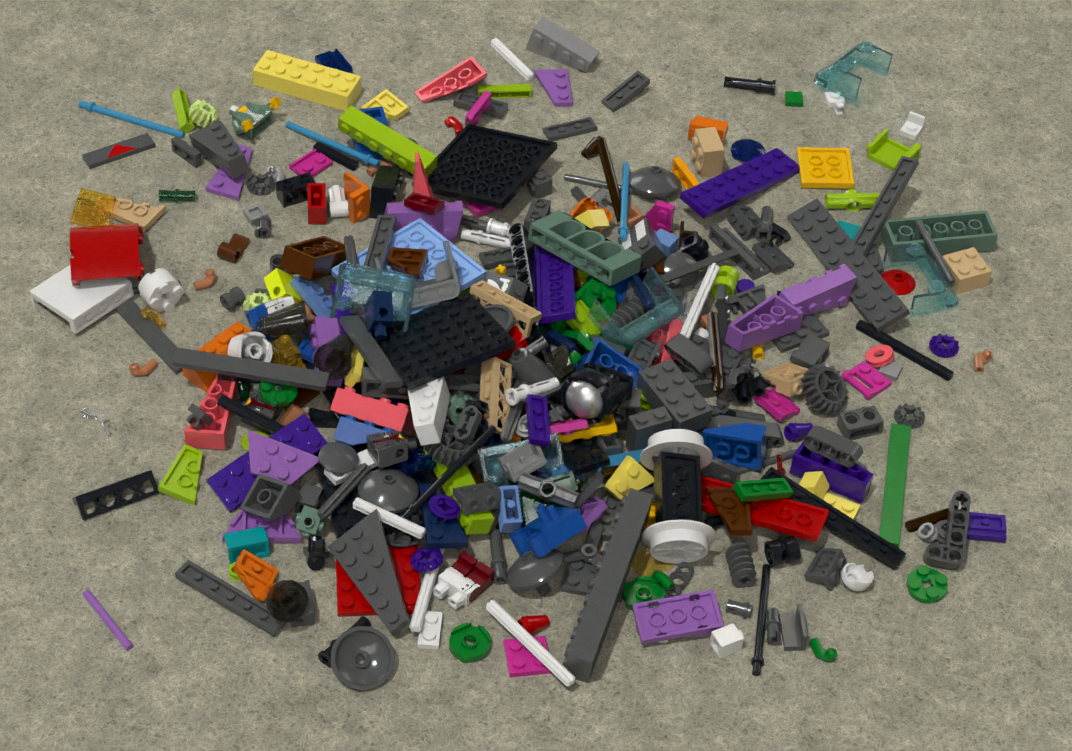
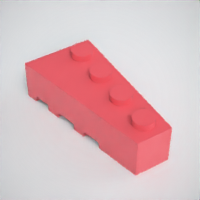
[184,375,238,450]
[330,386,415,437]

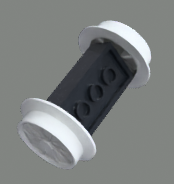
[640,429,716,564]

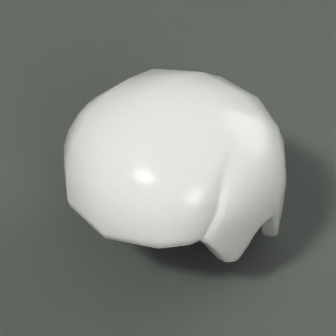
[840,563,874,591]

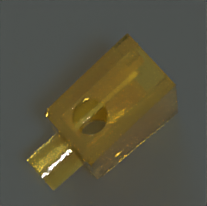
[270,335,303,368]

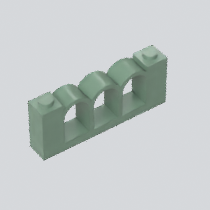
[528,210,642,286]

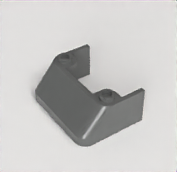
[372,241,460,312]

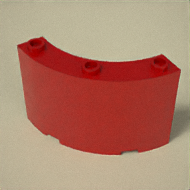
[70,223,144,286]

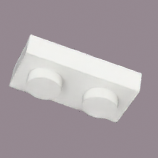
[417,611,443,650]

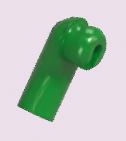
[651,570,675,591]
[809,638,837,662]

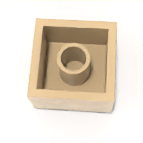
[690,127,725,177]
[939,247,992,294]

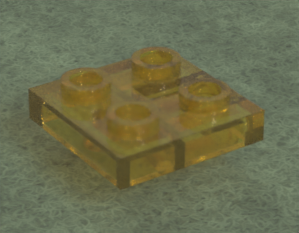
[70,188,117,227]

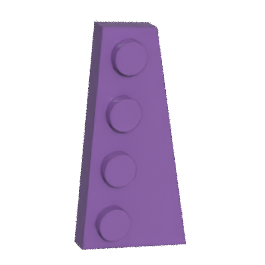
[206,144,253,201]

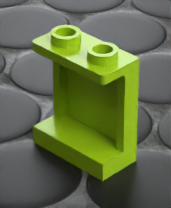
[866,129,922,171]

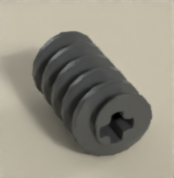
[608,297,650,336]
[725,542,757,588]

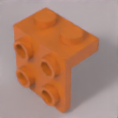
[688,116,728,143]
[344,172,370,224]

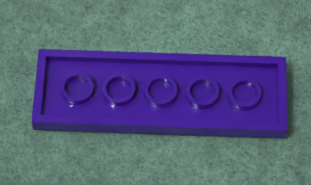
[206,413,328,512]

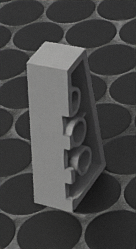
[525,17,600,73]

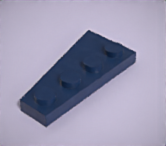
[419,484,469,549]

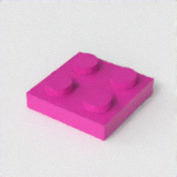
[503,636,552,678]

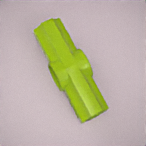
[825,189,880,212]

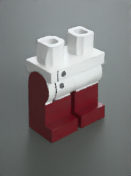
[433,550,494,610]

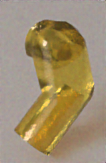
[140,306,166,329]

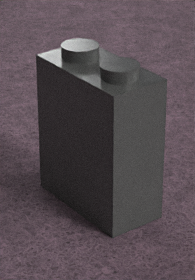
[625,406,673,452]

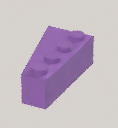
[384,201,463,242]
[779,264,857,316]
[725,294,804,352]

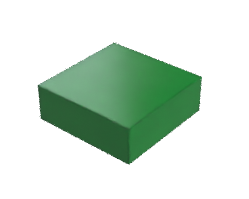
[785,91,803,107]

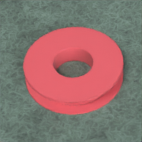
[865,345,894,367]

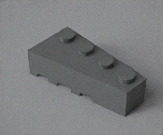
[189,121,250,178]

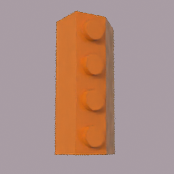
[182,321,252,393]

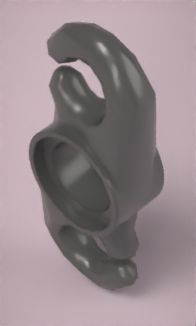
[663,562,694,598]

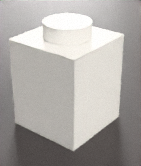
[710,623,744,658]

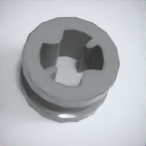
[918,522,939,543]

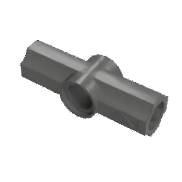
[517,472,580,509]

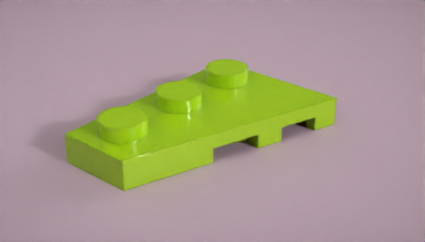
[158,444,203,505]

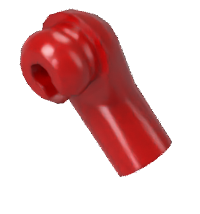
[444,116,463,136]

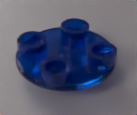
[731,139,765,163]

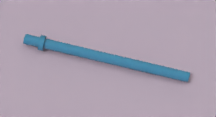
[79,101,185,138]
[286,121,381,167]
[618,162,630,241]

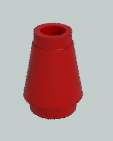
[517,615,550,635]

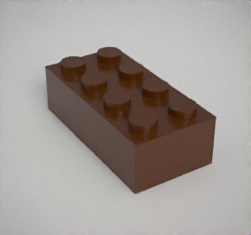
[280,236,347,281]

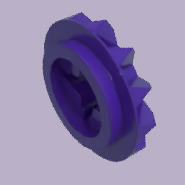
[929,333,959,358]
[428,495,460,522]
[410,546,443,572]

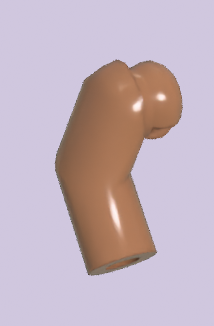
[193,269,217,291]

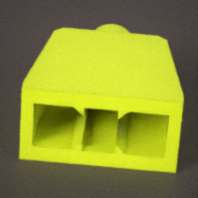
[264,268,304,315]

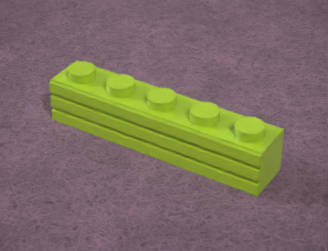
[477,84,532,99]
[171,88,195,133]

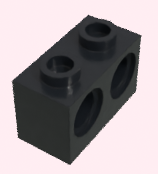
[276,172,316,208]

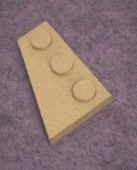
[99,197,166,232]

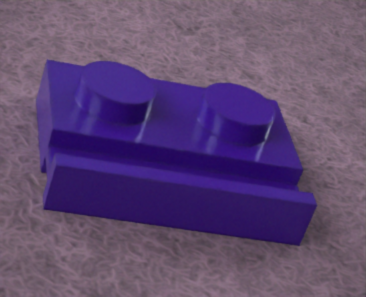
[966,512,1007,543]

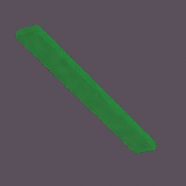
[879,423,911,547]

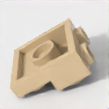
[761,362,808,397]

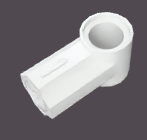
[328,185,349,218]

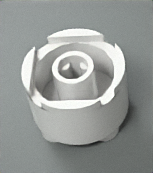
[138,268,184,312]
[227,332,273,362]

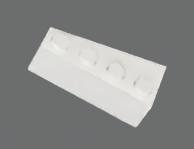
[407,376,451,446]

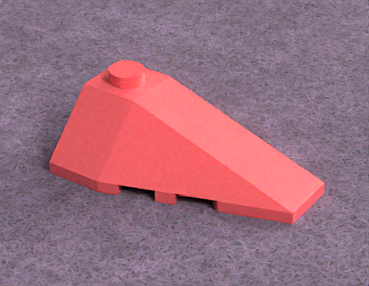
[415,56,488,103]

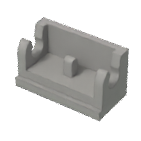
[498,441,548,483]

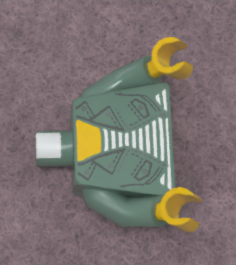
[229,96,282,140]

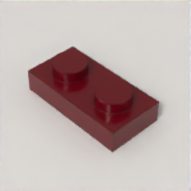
[404,192,445,215]

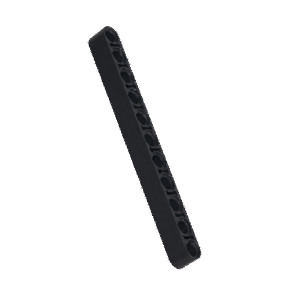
[509,223,553,366]

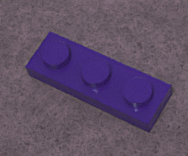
[525,394,551,447]

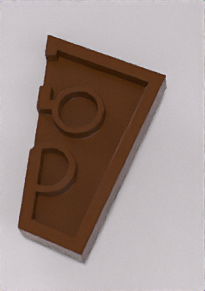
[707,487,752,536]

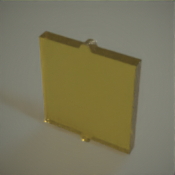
[632,547,673,577]

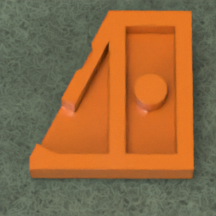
[233,549,279,603]

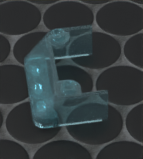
[814,41,893,102]
[883,243,959,318]
[330,263,416,332]
[587,267,683,345]
[478,432,564,484]

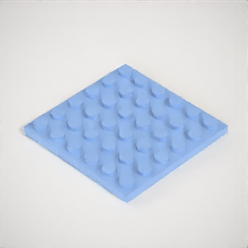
[330,218,487,321]

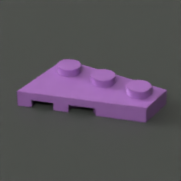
[534,69,572,107]

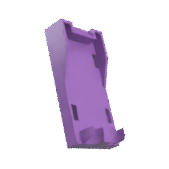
[632,589,724,645]

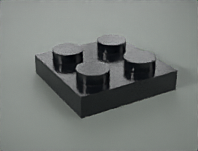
[556,438,610,476]

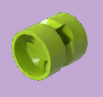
[711,265,739,298]

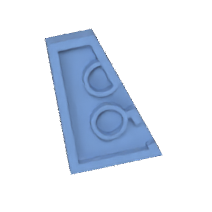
[290,276,336,318]

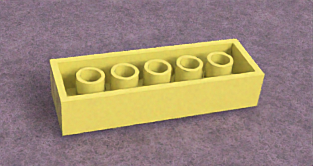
[253,50,361,111]

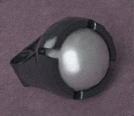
[560,363,634,425]

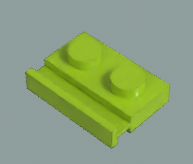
[566,300,605,337]

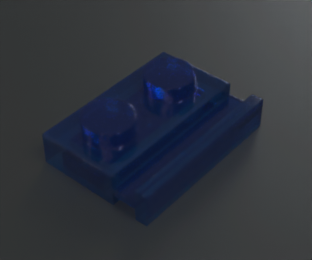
[315,49,353,73]

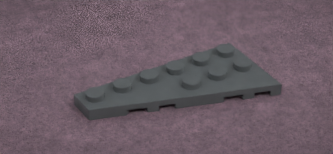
[328,509,410,635]

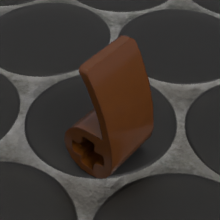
[217,233,250,263]

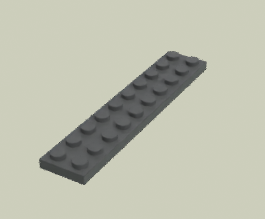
[787,198,910,333]

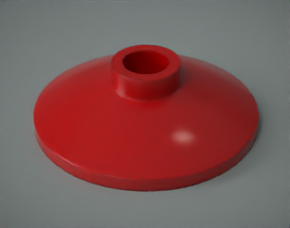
[881,269,916,295]

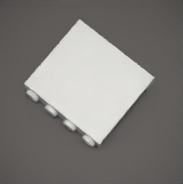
[29,265,134,334]

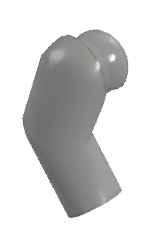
[267,166,285,182]

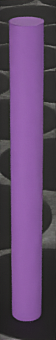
[83,590,134,651]

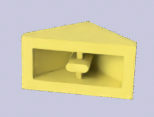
[575,209,610,231]

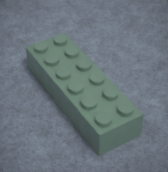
[880,210,998,260]

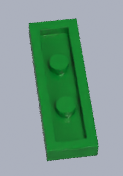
[733,478,794,502]

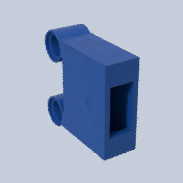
[509,503,587,558]

